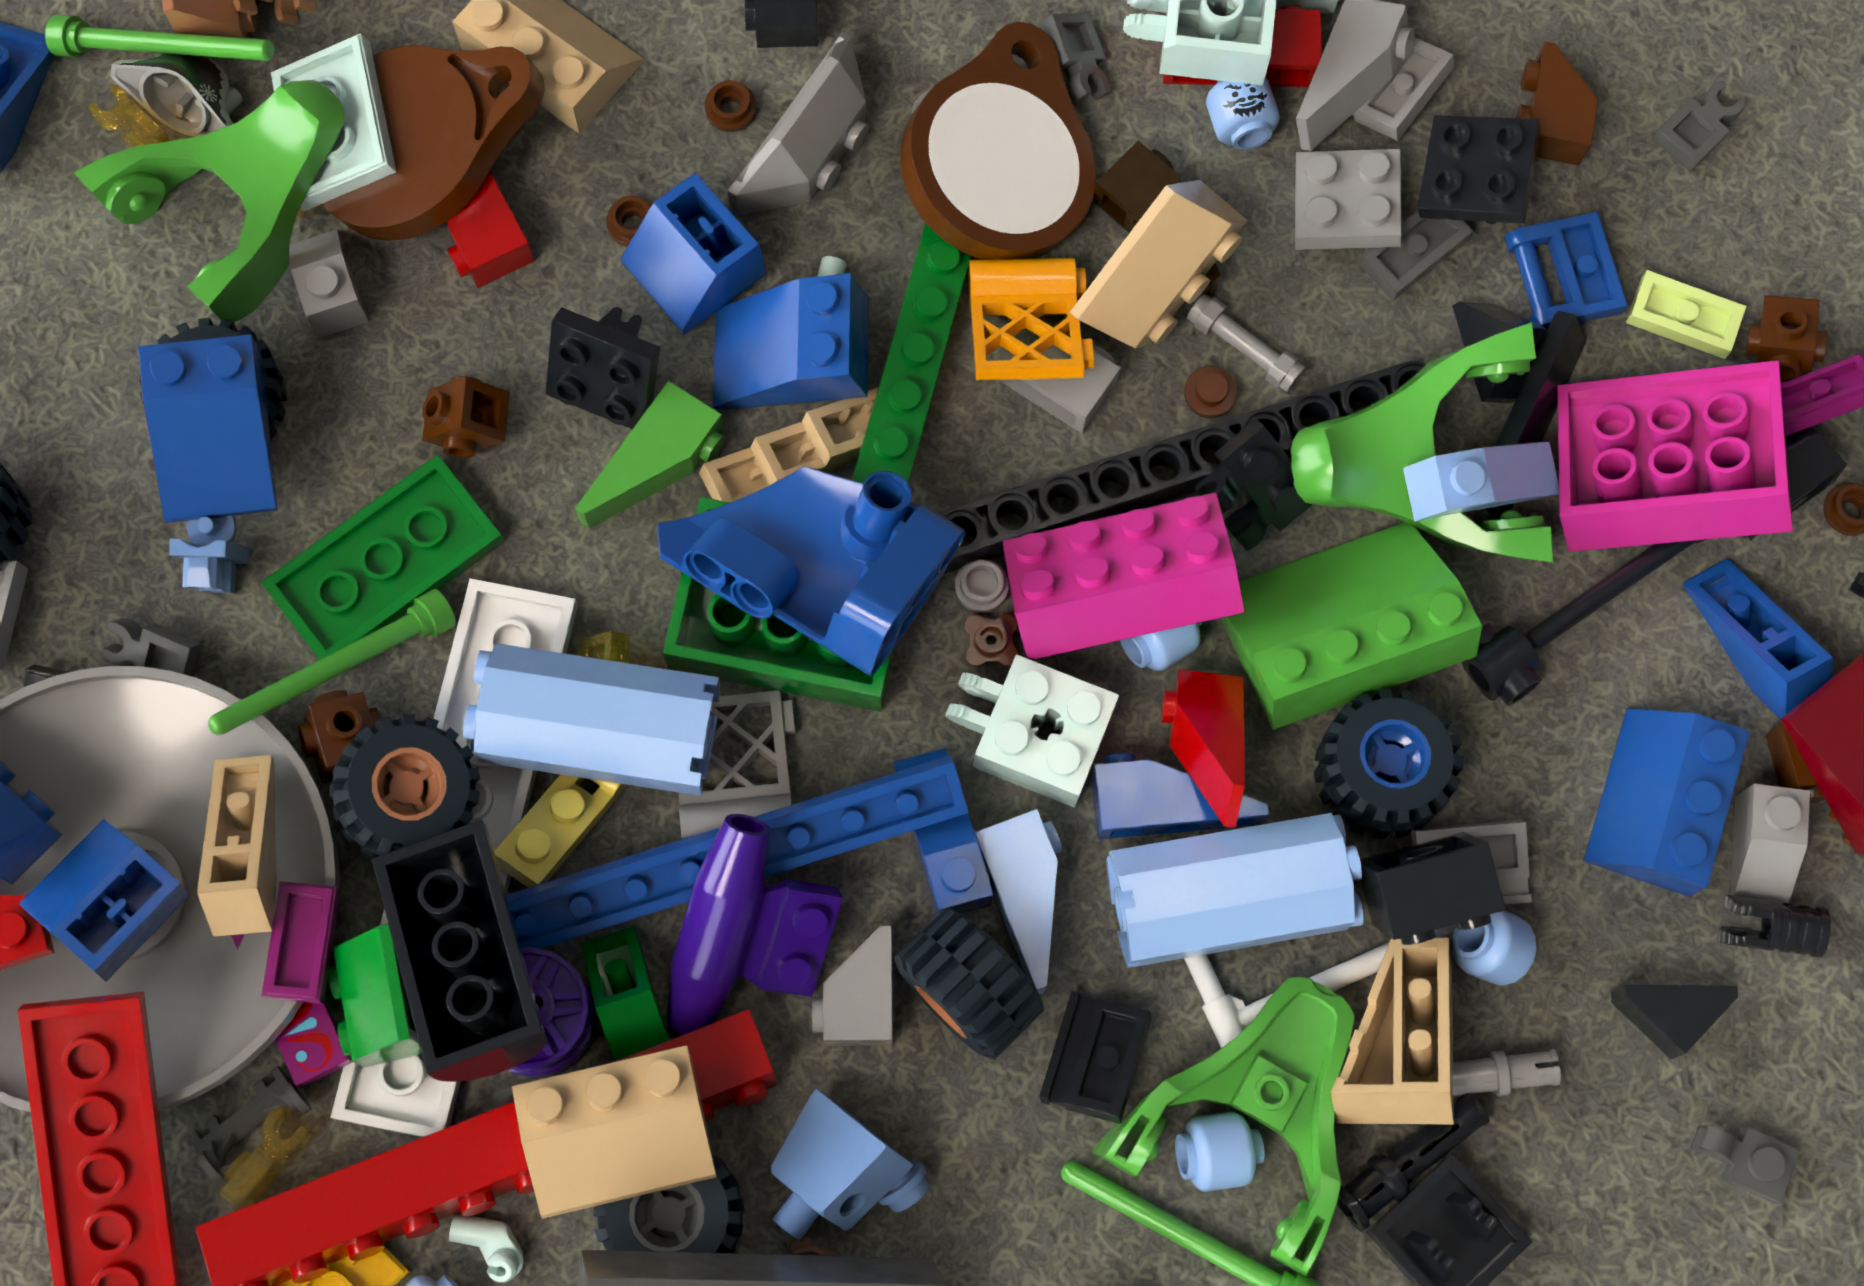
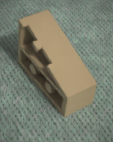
[1331,938,1454,1124]

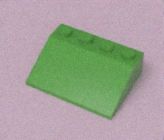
[1220,522,1482,730]

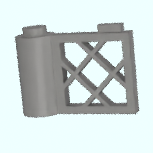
[679,690,796,839]

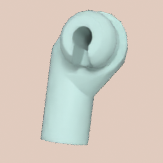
[449,1213,524,1283]

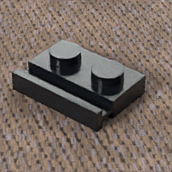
[1039,991,1152,1124]

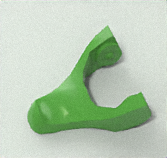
[73,80,345,322]
[1290,322,1553,563]
[1092,976,1355,1277]

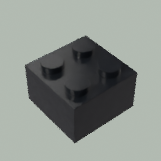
[1360,832,1506,945]

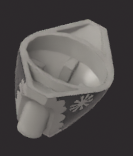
[110,53,243,137]

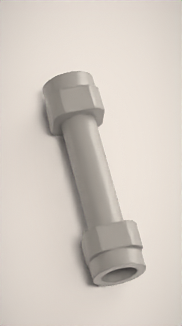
[1187,293,1306,393]

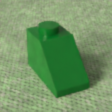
[581,926,669,1061]

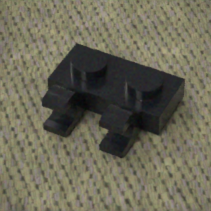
[1194,418,1313,551]

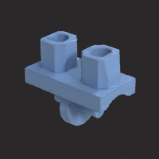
[169,516,250,593]

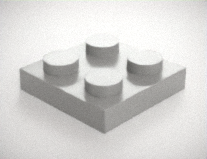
[1295,149,1401,250]

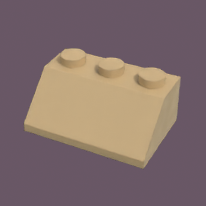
[452,0,644,134]
[1070,180,1248,348]
[512,1045,717,1219]

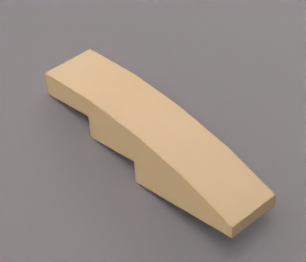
[699,387,878,503]

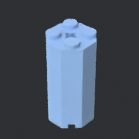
[463,643,720,796]
[1106,813,1364,968]

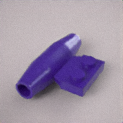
[666,814,843,1035]

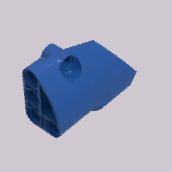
[657,466,966,677]

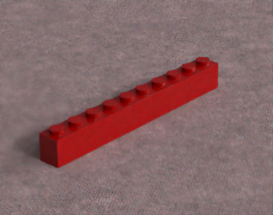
[195,1009,777,1286]

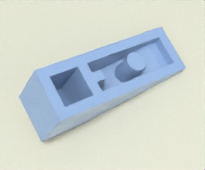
[1403,442,1559,521]
[975,809,1062,994]

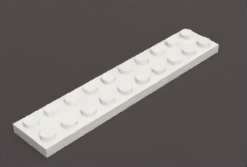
[330,578,578,1137]

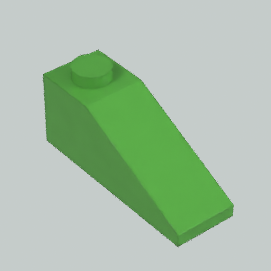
[575,381,726,529]

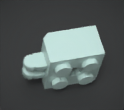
[1123,0,1276,86]
[945,654,1119,808]

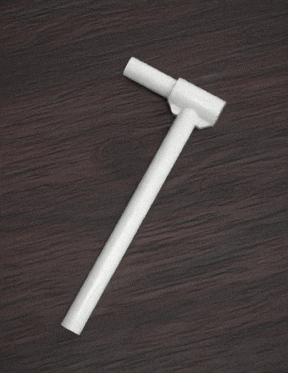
[1184,924,1456,1048]

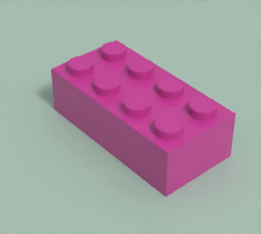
[1002,492,1244,660]

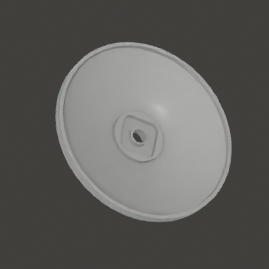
[0,666,340,1112]

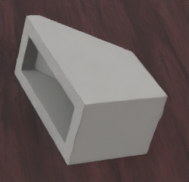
[289,229,369,339]
[997,345,1121,434]
[1730,783,1810,904]
[812,926,892,1046]

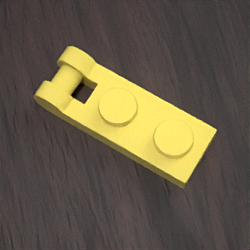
[494,774,626,888]

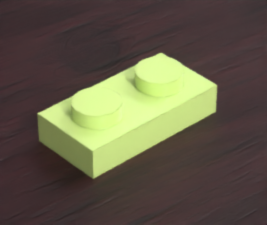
[1626,270,1747,359]

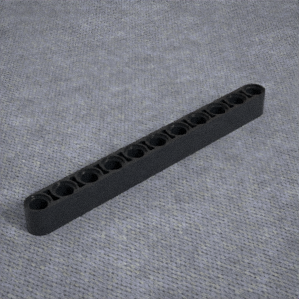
[939,361,1426,574]

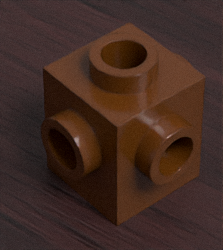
[1746,295,1827,382]
[422,376,510,458]
[298,690,381,783]

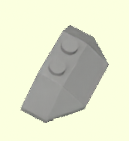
[727,32,869,215]

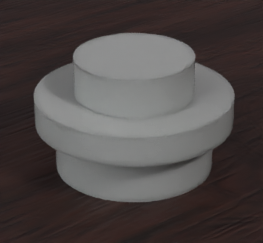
[955,559,1009,613]

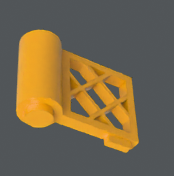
[968,257,1094,380]

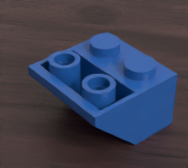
[620,173,767,335]
[19,819,190,982]

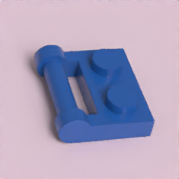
[1504,211,1628,329]

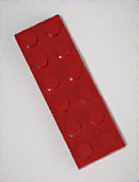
[17,992,181,1286]

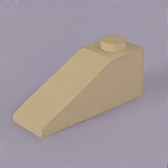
[197,755,277,937]

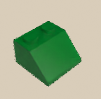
[328,924,422,1067]

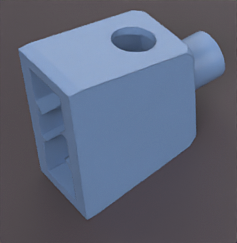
[771,1089,913,1241]

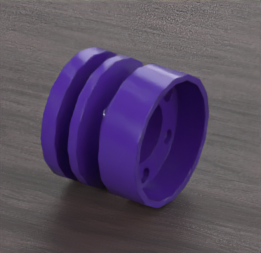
[508,947,598,1079]

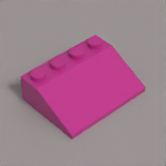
[1557,360,1793,552]

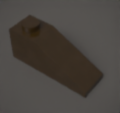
[1093,140,1220,297]

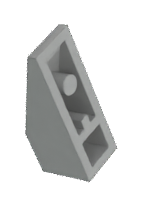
[1296,0,1415,151]

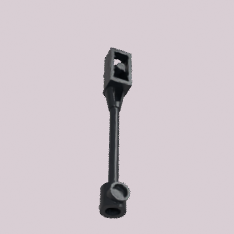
[1462,427,1847,706]

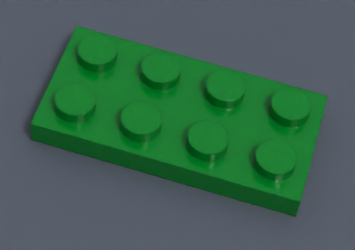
[260,454,504,660]

